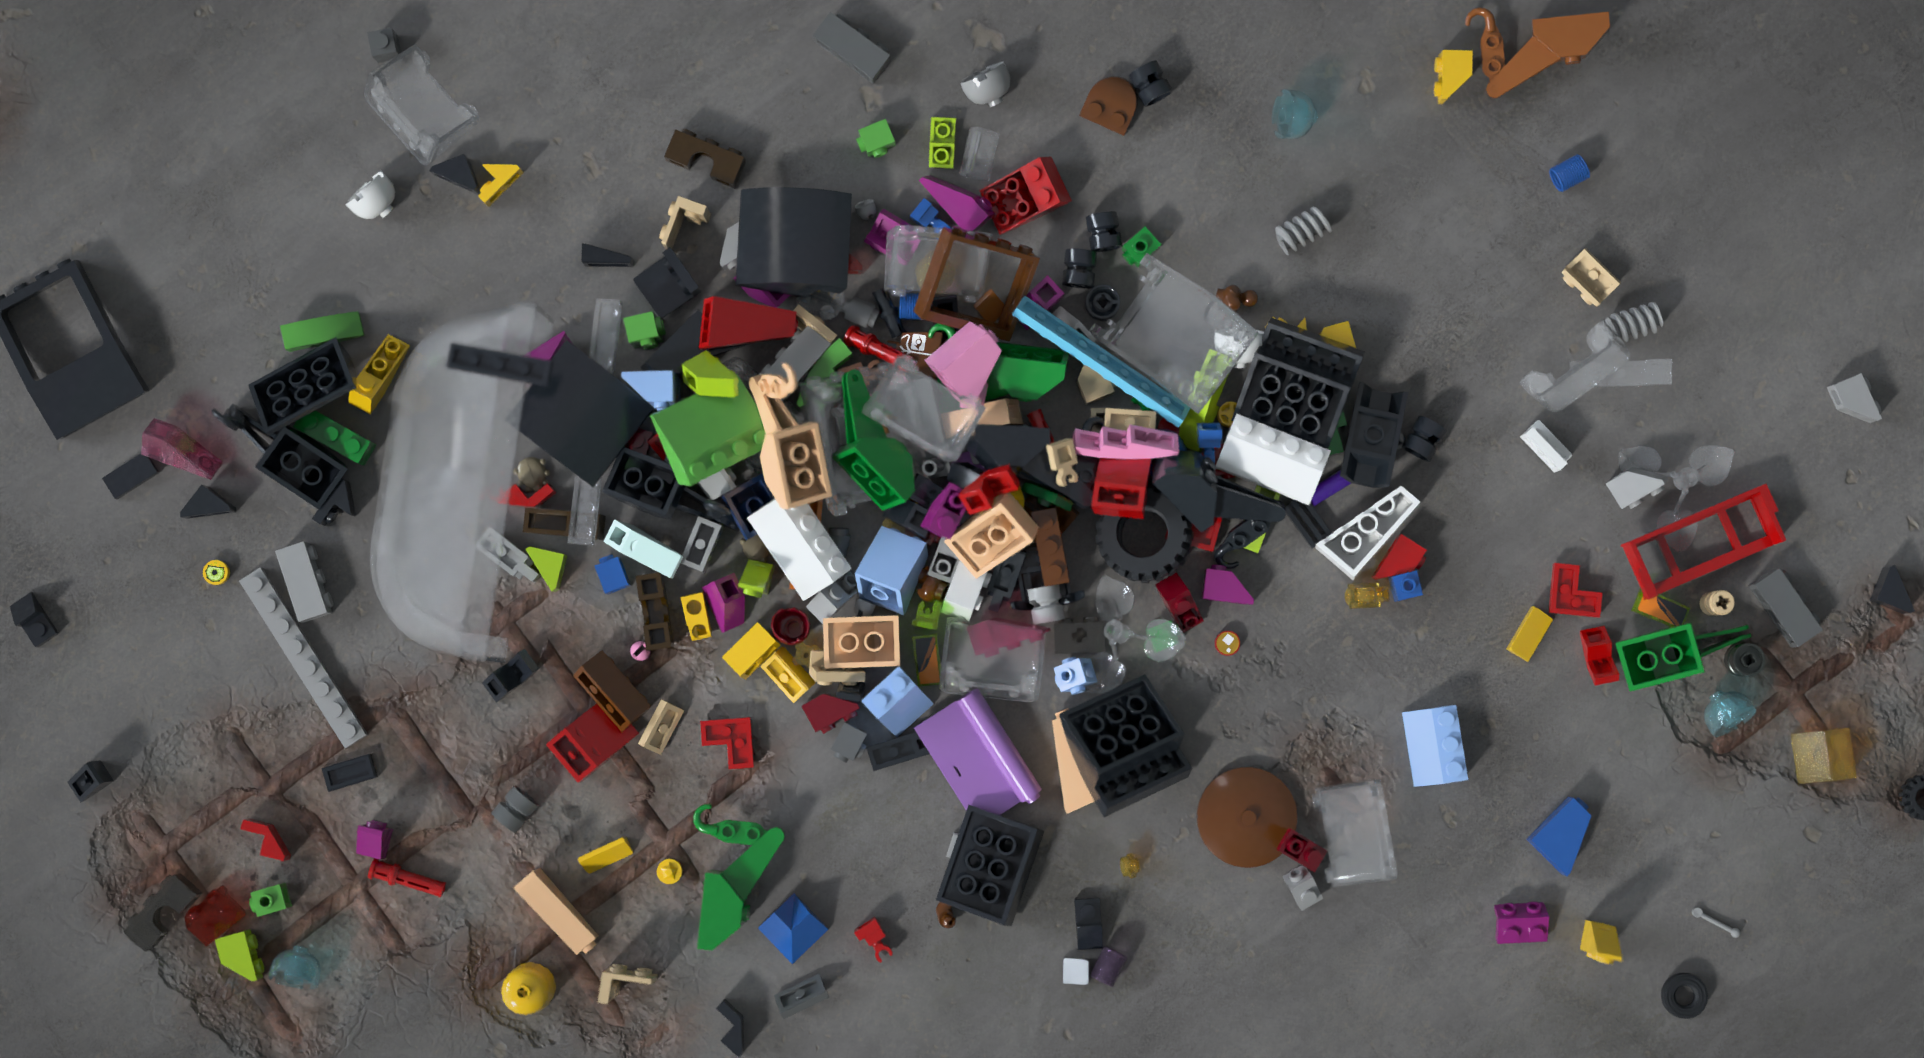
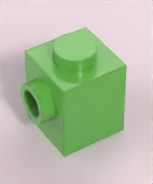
[856,119,896,158]
[249,882,292,917]

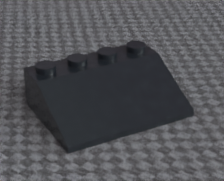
[248,337,357,436]
[936,805,1044,926]

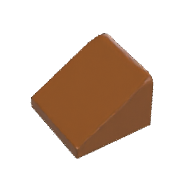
[973,289,1004,322]

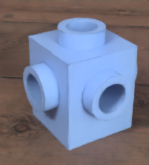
[1054,657,1098,695]

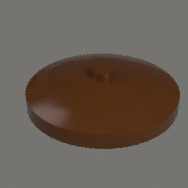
[1197,767,1297,868]

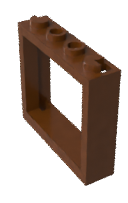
[914,226,1040,342]

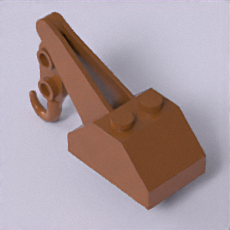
[1465,8,1610,99]

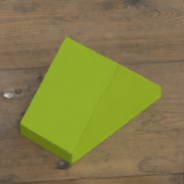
[526,546,567,592]

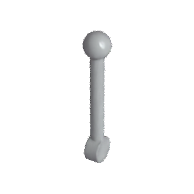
[1692,907,1741,938]

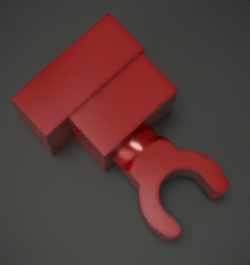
[854,917,892,963]

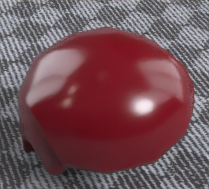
[771,607,811,645]

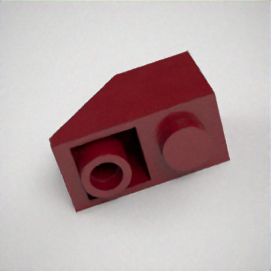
[1155,573,1204,634]
[801,694,860,734]
[1276,828,1327,872]

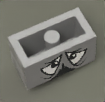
[681,516,724,573]

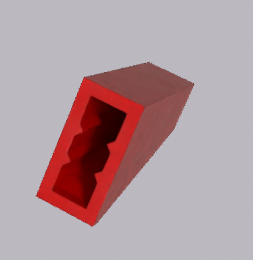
[699,296,798,350]

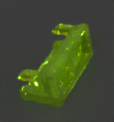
[912,601,943,631]

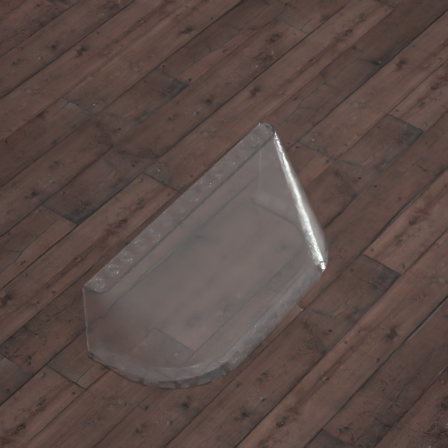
[370,302,555,663]

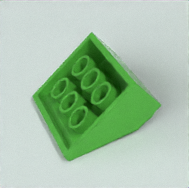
[650,374,766,486]

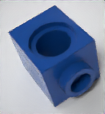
[595,554,631,594]
[1388,571,1423,602]

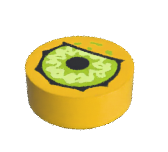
[203,560,230,585]

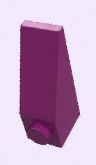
[919,175,995,235]

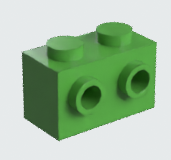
[623,311,666,350]

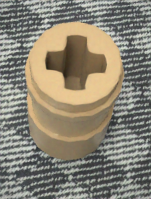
[1699,590,1735,616]

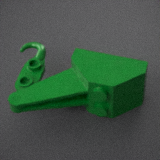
[928,323,1069,413]
[693,804,785,951]

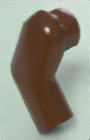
[936,902,956,929]

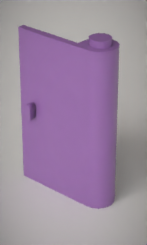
[914,688,1042,815]

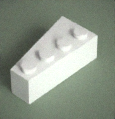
[1315,486,1420,580]
[941,560,992,623]

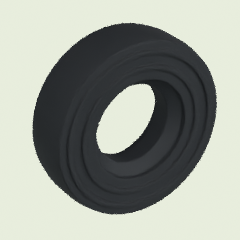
[1661,973,1708,1019]

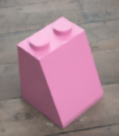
[925,321,1002,409]

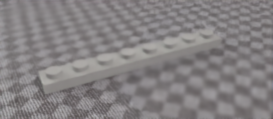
[239,567,368,749]

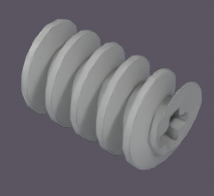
[1275,206,1332,256]
[1606,302,1663,345]

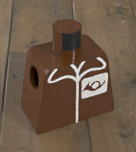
[887,332,946,380]

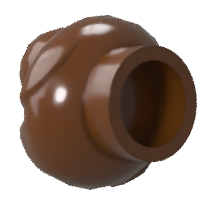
[1216,284,1258,315]
[917,566,950,602]

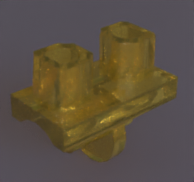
[1345,582,1390,609]

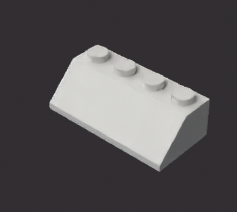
[1216,414,1331,505]
[747,498,852,601]

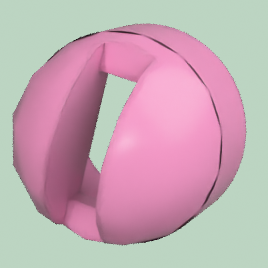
[630,641,651,661]

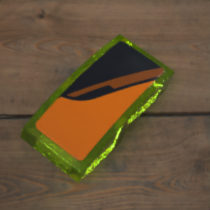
[1631,588,1690,627]
[912,634,943,687]

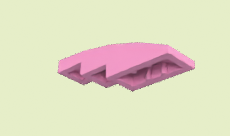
[1072,425,1179,459]

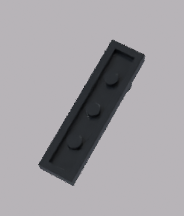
[446,342,554,387]

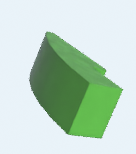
[280,311,365,352]
[797,338,853,410]

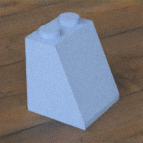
[855,526,928,615]
[861,667,934,737]

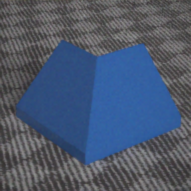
[758,893,829,964]

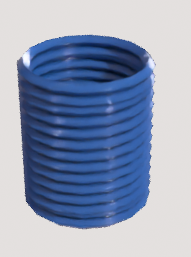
[1549,154,1590,192]
[899,292,932,321]

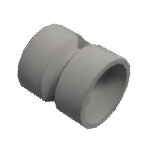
[1027,584,1065,624]

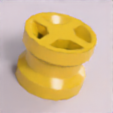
[1217,401,1237,428]

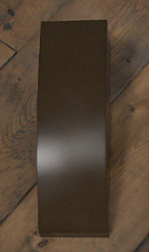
[523,507,606,540]

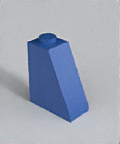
[1526,797,1591,876]

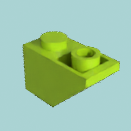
[682,350,739,397]
[215,929,264,981]

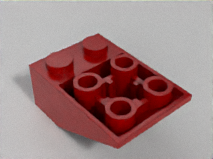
[979,157,1072,235]
[1092,458,1152,519]
[546,703,639,783]

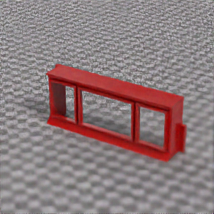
[1620,483,1786,600]

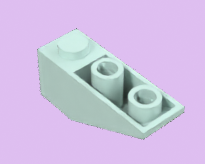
[604,519,683,579]

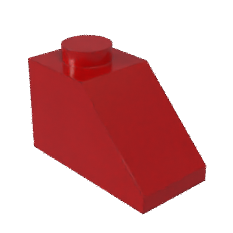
[1372,534,1427,580]

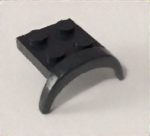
[1011,546,1085,611]

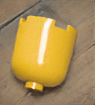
[501,962,556,1015]

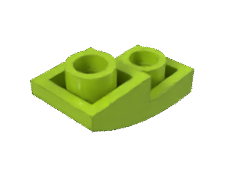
[929,117,956,168]

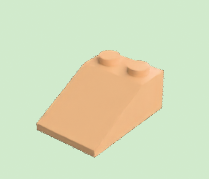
[944,493,1039,579]
[823,615,901,669]

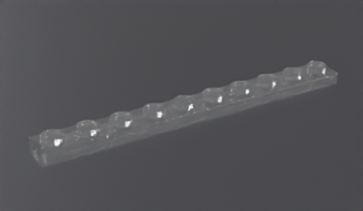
[567,299,623,546]

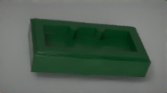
[1021,482,1073,511]

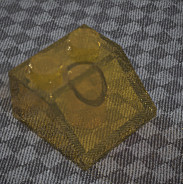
[1791,727,1857,784]

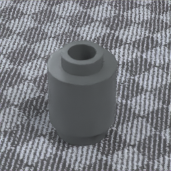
[842,296,881,328]

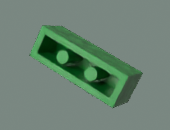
[293,410,377,466]

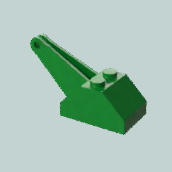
[832,369,915,511]
[1616,623,1752,692]

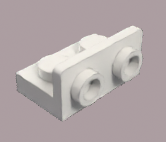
[1520,420,1572,473]

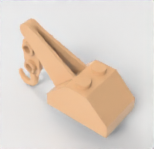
[749,363,832,509]

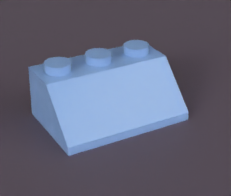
[622,371,680,411]
[1402,705,1468,787]

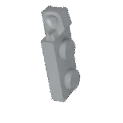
[475,527,541,583]

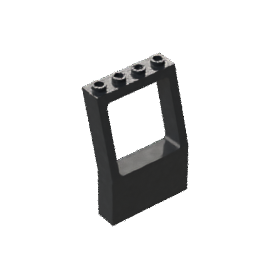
[0,258,150,440]

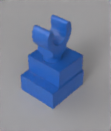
[910,198,951,234]
[1197,423,1222,464]

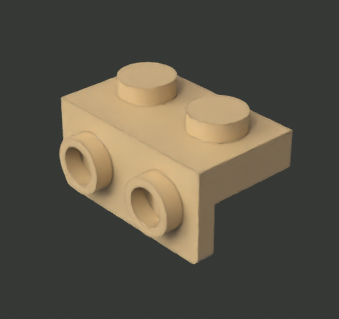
[1562,248,1621,307]
[809,650,865,685]

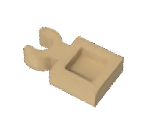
[1046,438,1078,486]

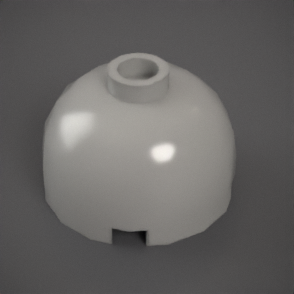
[960,61,1011,107]

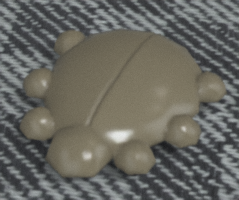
[513,457,550,493]
[740,534,771,563]

